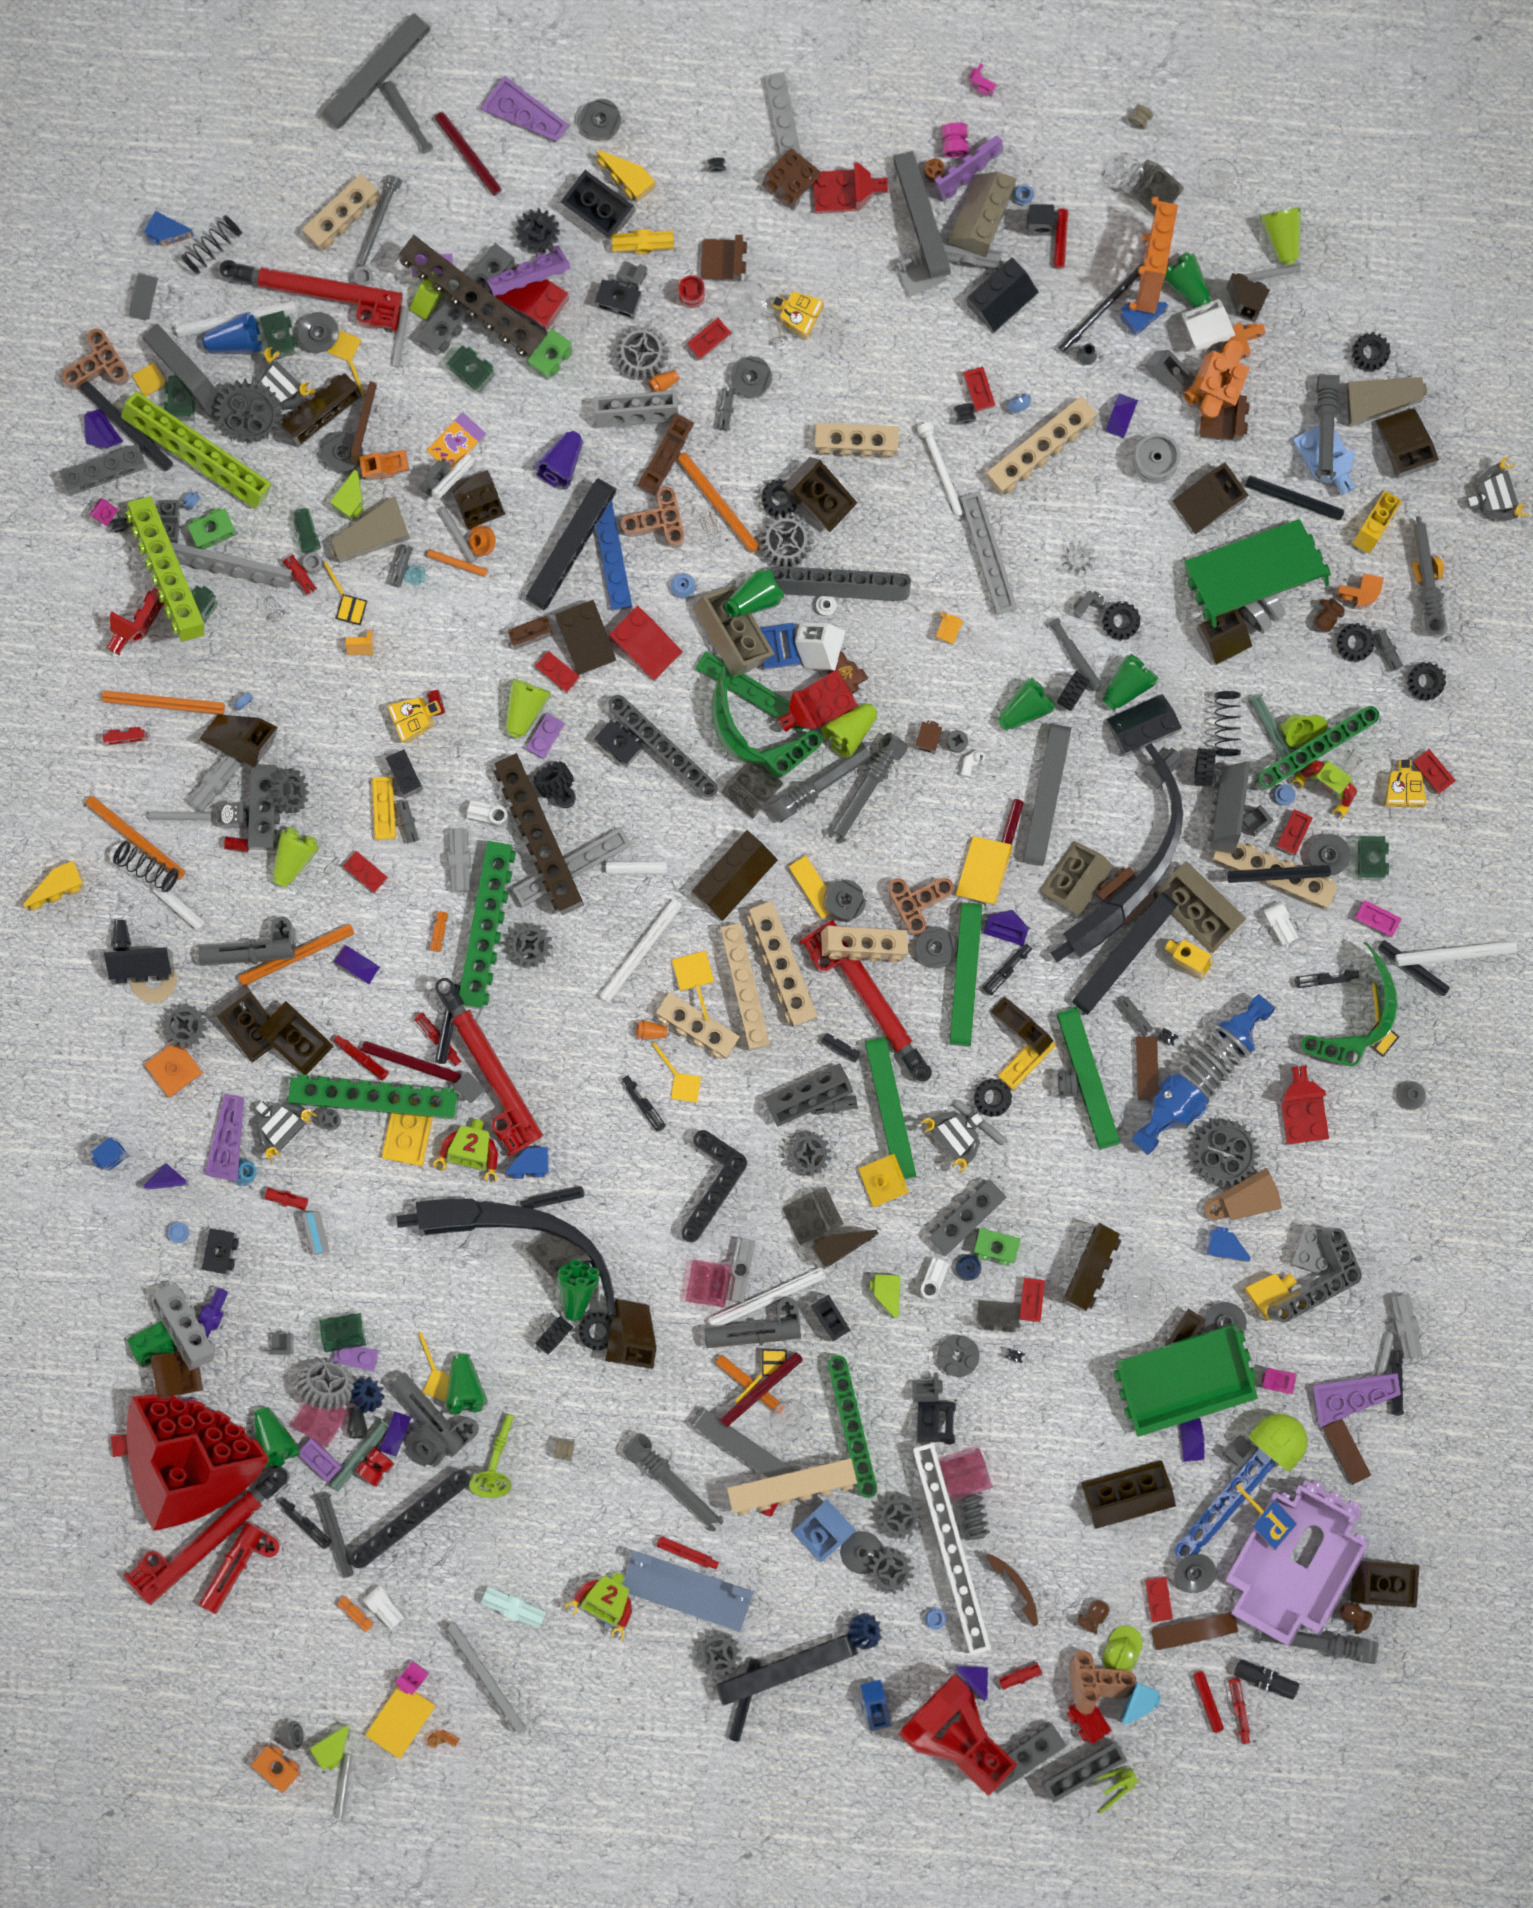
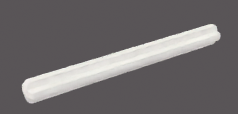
[175,301,297,337]
[600,899,682,1002]
[1395,941,1517,966]
[709,1268,826,1327]

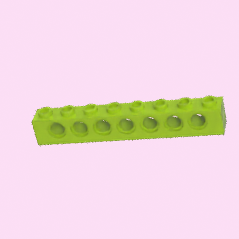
[121,391,272,510]
[125,496,204,642]

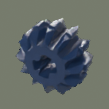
[350,1377,385,1413]
[847,1613,883,1650]

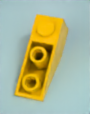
[597,150,656,202]
[1352,490,1402,555]
[23,861,85,911]

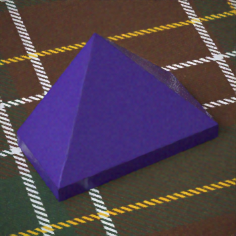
[1105,393,1138,439]
[84,409,123,448]
[984,910,1029,946]
[334,945,380,984]
[144,1163,189,1190]
[380,1411,412,1457]
[1180,1418,1205,1462]
[955,1665,988,1701]

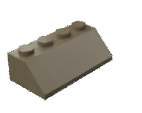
[948,171,1017,257]
[693,585,775,677]
[1153,861,1247,953]

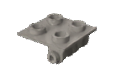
[893,249,947,297]
[1291,1224,1334,1275]

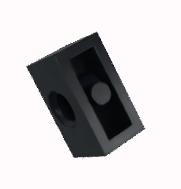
[1027,204,1058,236]
[595,278,642,319]
[594,720,643,768]
[386,749,424,798]
[201,1228,239,1275]
[811,1294,851,1342]

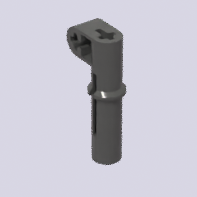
[199,916,296,966]
[704,1297,801,1349]
[389,1372,479,1457]

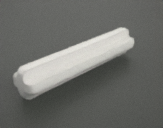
[431,454,475,499]
[606,862,667,874]
[153,883,204,930]

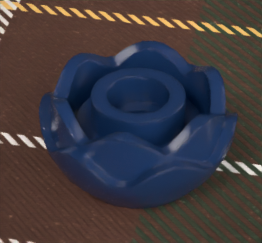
[955,1255,982,1281]

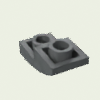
[129,273,158,320]
[158,500,180,543]

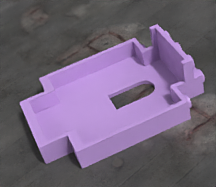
[1225,1479,1370,1647]

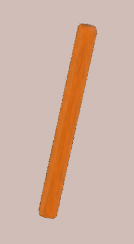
[677,452,759,553]
[102,690,225,715]
[85,796,186,880]
[239,924,354,986]

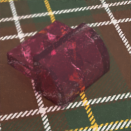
[685,1260,732,1308]
[939,1447,993,1501]

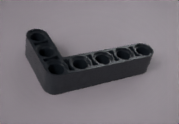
[682,1130,747,1243]

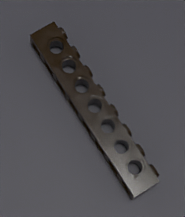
[397,234,546,358]
[493,753,584,915]

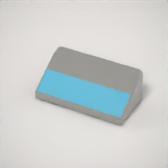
[302,1211,329,1255]

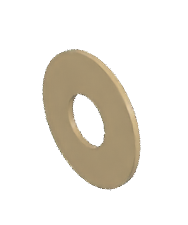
[130,969,177,1003]

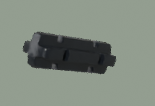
[821,1033,861,1062]

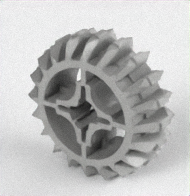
[614,324,669,380]
[759,513,814,567]
[297,1358,354,1412]

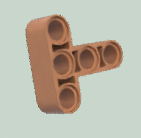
[62,328,129,390]
[621,486,684,548]
[888,878,954,936]
[1069,1650,1137,1714]

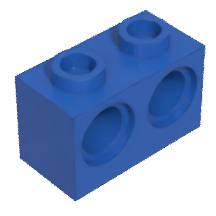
[91,1137,129,1171]

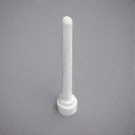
[917,421,963,516]

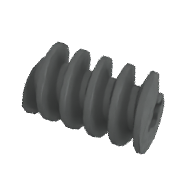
[959,1495,991,1541]

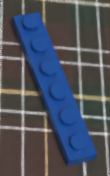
[596,501,632,611]

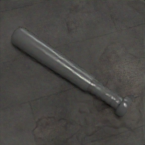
[382,81,433,153]
[1049,618,1102,691]

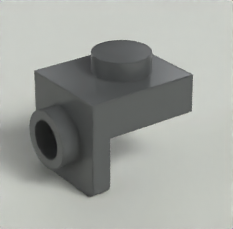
[1073,590,1106,618]
[912,1372,943,1402]

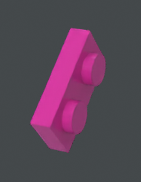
[1354,900,1402,938]

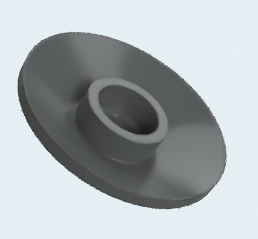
[298,312,339,353]
[1309,834,1350,876]
[1204,1302,1247,1333]
[841,1531,884,1574]
[1174,1554,1216,1593]

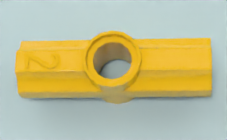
[612,229,674,254]

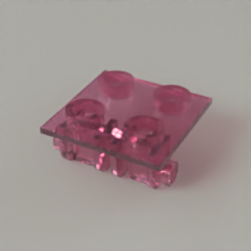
[291,1403,350,1448]

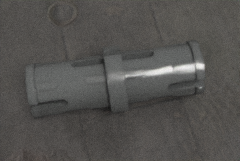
[717,388,735,431]
[389,544,413,588]
[1374,629,1404,672]
[395,800,420,844]
[1118,996,1154,1037]
[816,1095,858,1115]

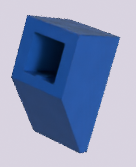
[506,1147,550,1179]

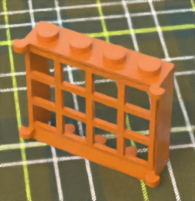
[1129,197,1178,314]

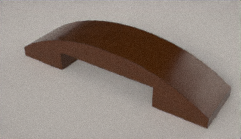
[637,413,694,496]
[985,1553,1038,1627]
[1151,1611,1239,1650]

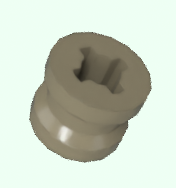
[1128,104,1154,130]
[554,1438,575,1462]

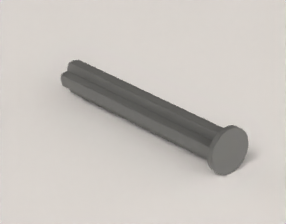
[315,1494,354,1578]

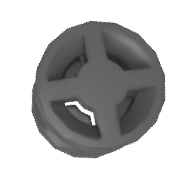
[947,730,968,753]
[319,1109,341,1130]

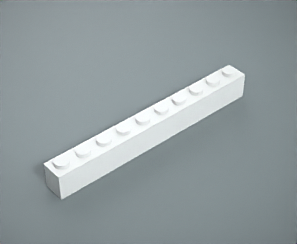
[912,1443,991,1655]

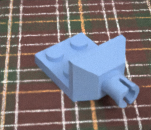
[1292,425,1356,496]

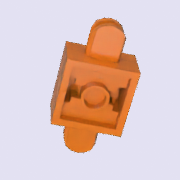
[1191,340,1250,419]

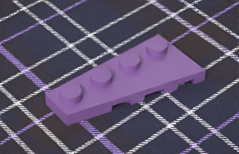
[480,76,570,142]
[935,135,1004,202]
[486,245,571,296]
[204,1094,244,1182]
[1313,1373,1401,1427]

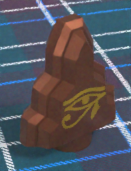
[828,650,869,694]

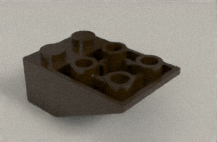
[1376,408,1439,478]
[1172,462,1249,535]
[199,715,278,768]
[605,1299,657,1369]

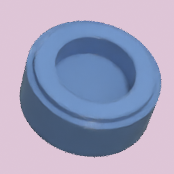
[233,692,253,711]

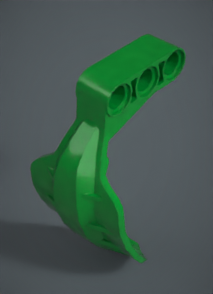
[712,666,823,778]
[1301,942,1398,1067]

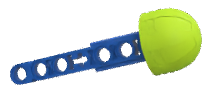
[1175,1414,1308,1560]

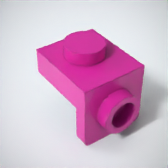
[969,63,997,97]
[89,498,118,526]
[1262,1367,1297,1395]
[395,1661,429,1695]

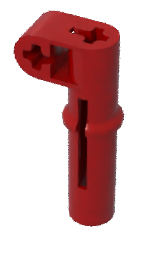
[199,1521,280,1614]

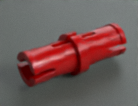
[283,555,317,596]
[264,1187,309,1211]
[998,1662,1043,1690]

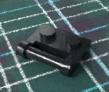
[917,1401,956,1445]

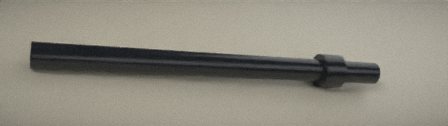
[1058,262,1144,353]

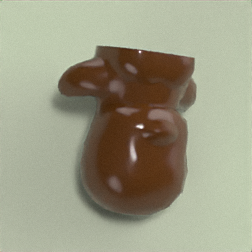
[1313,598,1345,633]
[1077,1599,1110,1635]
[1338,1602,1372,1634]

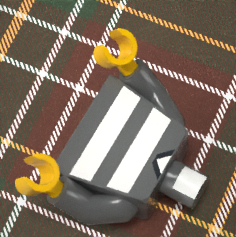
[256,347,315,410]
[1466,456,1529,522]
[255,1101,317,1163]
[920,1111,984,1174]

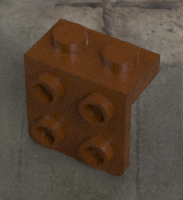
[762,149,821,210]
[701,234,747,281]
[1199,395,1250,441]
[1098,867,1155,925]
[151,1352,203,1397]

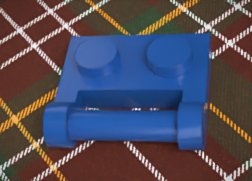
[760,623,801,670]

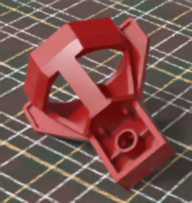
[898,1673,1018,1796]

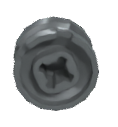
[1058,1069,1077,1099]

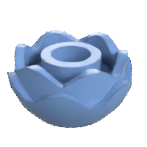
[1007,393,1031,414]
[670,573,696,599]

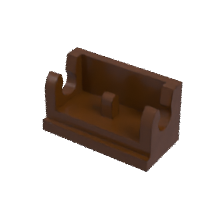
[507,615,553,650]

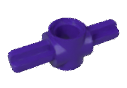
[193,1287,228,1345]

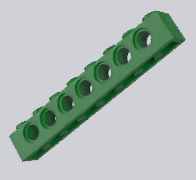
[459,840,516,1010]
[288,1074,459,1120]

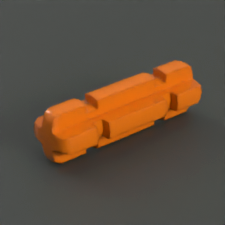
[430,911,448,952]
[337,1596,374,1632]

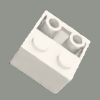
[1181,299,1235,350]
[795,622,845,671]

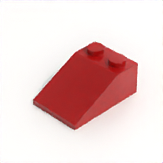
[496,265,569,332]
[609,605,683,681]

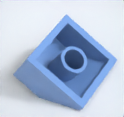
[792,1499,856,1562]

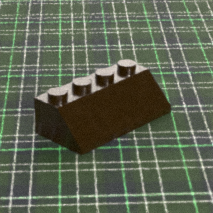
[280,373,362,447]
[691,830,778,922]
[1062,1223,1122,1312]
[1081,1460,1176,1529]

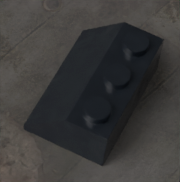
[561,169,636,239]
[966,257,1039,333]
[1106,694,1182,757]
[104,947,174,985]

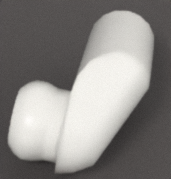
[961,750,985,777]

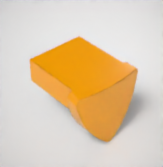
[1411,555,1444,584]
[935,611,963,645]
[345,629,374,655]

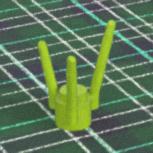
[1093,1767,1139,1814]

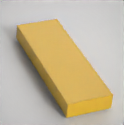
[372,777,396,840]
[788,856,830,919]
[998,1042,1056,1091]

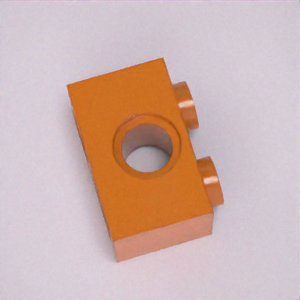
[251,1745,302,1794]

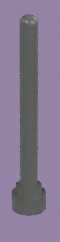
[357,174,403,267]

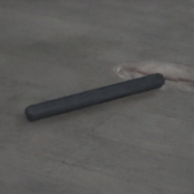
[80,381,174,471]

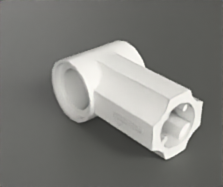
[467,800,510,827]
[1262,902,1299,946]
[920,1258,950,1301]
[363,1586,405,1630]

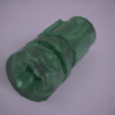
[293,508,321,553]

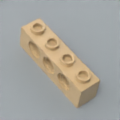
[302,173,380,251]
[815,423,899,458]
[821,926,908,963]
[656,992,740,1060]

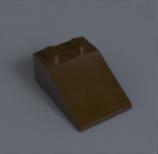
[782,457,858,532]
[555,599,617,675]
[212,984,273,1063]
[257,1001,334,1075]
[811,1230,879,1269]
[1350,1561,1420,1608]

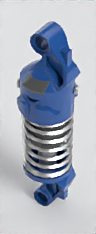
[1131,994,1276,1155]

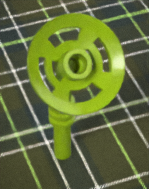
[469,1413,515,1498]

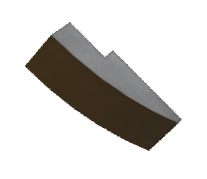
[990,997,1054,1056]
[1164,1308,1206,1346]

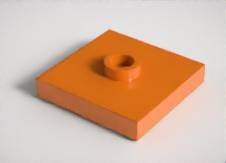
[144,1044,203,1098]

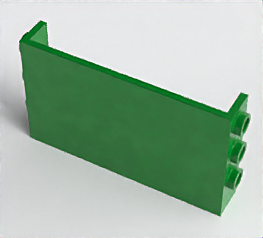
[1184,519,1331,628]
[1113,1324,1258,1437]

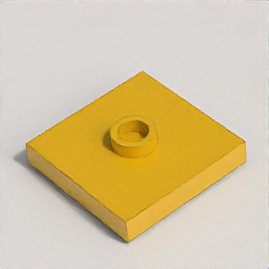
[858,1154,909,1208]

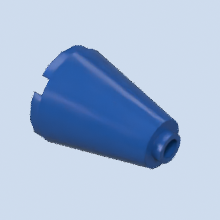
[202,312,262,353]

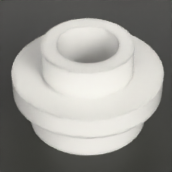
[816,596,837,616]

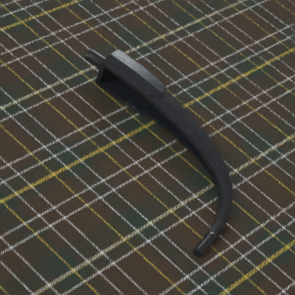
[1050,743,1184,963]
[396,1199,616,1317]

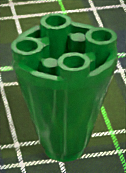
[1164,252,1212,308]
[725,569,784,618]
[1102,653,1159,711]
[997,677,1057,731]
[557,1259,599,1321]
[445,1354,488,1415]
[254,1407,301,1468]

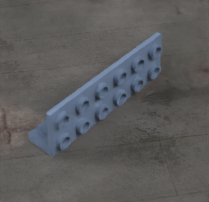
[622,1550,754,1632]

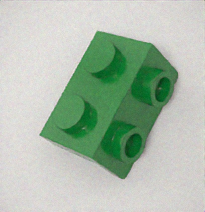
[127,1321,177,1367]

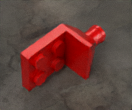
[813,162,888,214]
[105,587,164,656]
[778,669,859,732]
[1280,1065,1329,1145]

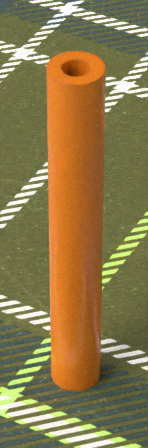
[427,549,488,577]

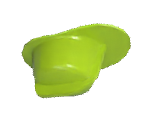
[1280,714,1327,747]
[1102,1625,1143,1672]

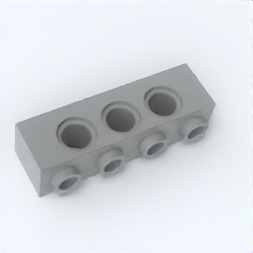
[594,390,679,428]
[151,1282,216,1371]

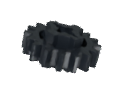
[515,208,560,254]

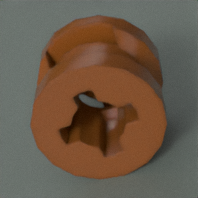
[924,158,945,183]

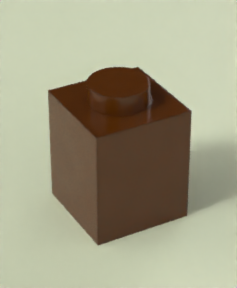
[915,720,942,754]

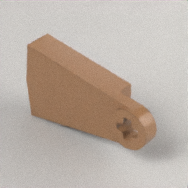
[1203,1167,1282,1221]

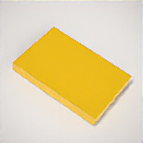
[956,836,1013,906]
[381,1097,436,1167]
[365,1685,436,1759]

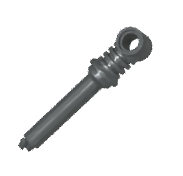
[1315,374,1340,480]
[1413,516,1448,637]
[828,732,908,844]
[769,742,877,823]
[623,1433,723,1532]
[1253,1631,1379,1664]

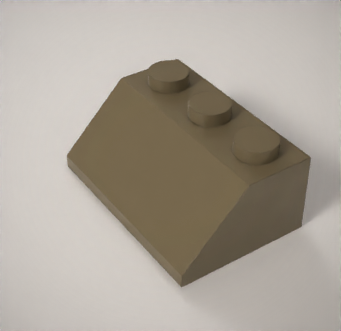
[1039,841,1114,917]

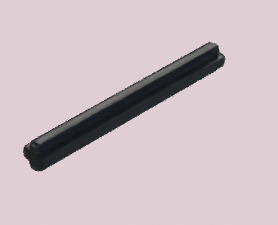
[1246,476,1344,520]
[1227,865,1331,883]

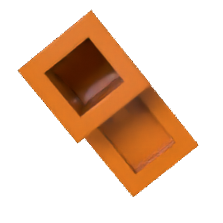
[1225,322,1266,360]
[359,450,410,480]
[1336,573,1384,609]

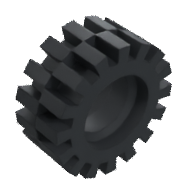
[1352,332,1391,372]
[762,479,798,518]
[1102,601,1141,641]
[1336,623,1375,662]
[1407,662,1446,701]
[1057,671,1090,711]
[1194,748,1216,787]
[533,761,574,799]
[974,1078,1012,1117]
[579,1312,612,1350]
[535,1316,573,1355]

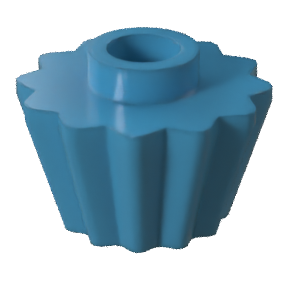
[232,1158,257,1186]

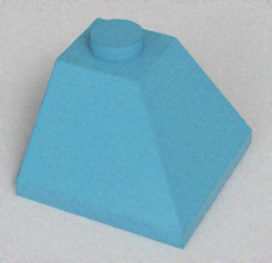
[1119,1682,1161,1725]

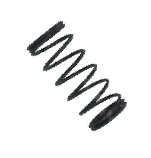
[181,215,243,275]
[1214,691,1241,756]
[113,841,179,893]

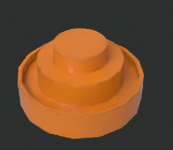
[469,526,496,556]

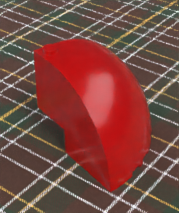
[126,1394,269,1531]

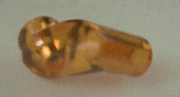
[427,1730,460,1748]

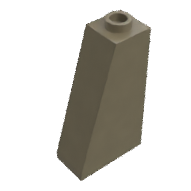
[1346,377,1427,427]
[330,497,410,563]

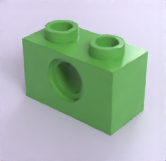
[528,329,573,380]
[187,508,237,550]
[973,1228,1021,1266]

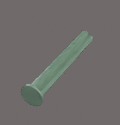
[1248,694,1292,758]
[329,1418,389,1491]

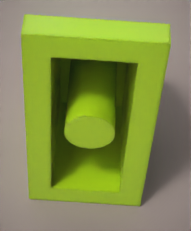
[409,272,445,321]
[330,470,364,521]
[870,1274,900,1318]
[310,1725,350,1771]

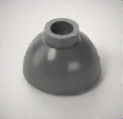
[1397,1081,1426,1110]
[276,1721,304,1751]

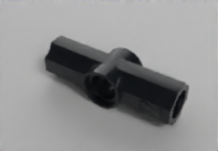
[1234,1659,1300,1700]

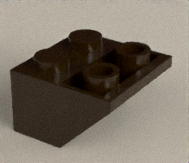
[1227,273,1270,322]
[451,470,506,530]
[1196,609,1253,665]

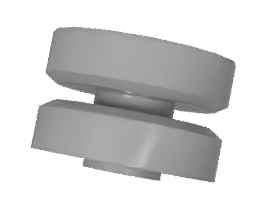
[1133,433,1180,484]
[1237,595,1286,634]

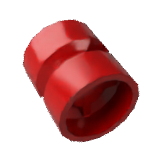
[678,275,705,308]
[355,1447,395,1487]

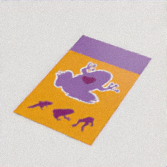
[426,412,486,471]

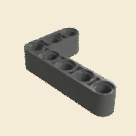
[141,324,219,419]
[1267,1227,1362,1323]

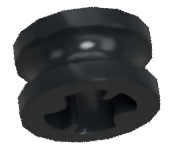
[707,157,726,173]
[109,517,129,533]
[1158,1028,1179,1046]
[1005,1348,1026,1364]

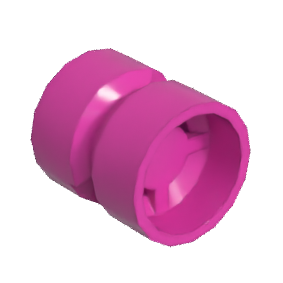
[941,122,970,158]

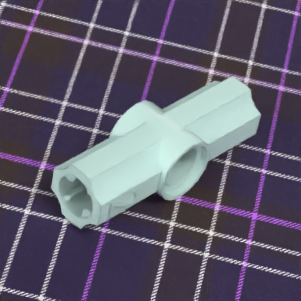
[481,1587,546,1629]

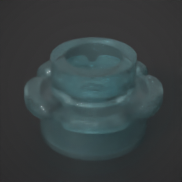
[406,565,427,585]

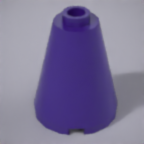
[533,431,583,490]

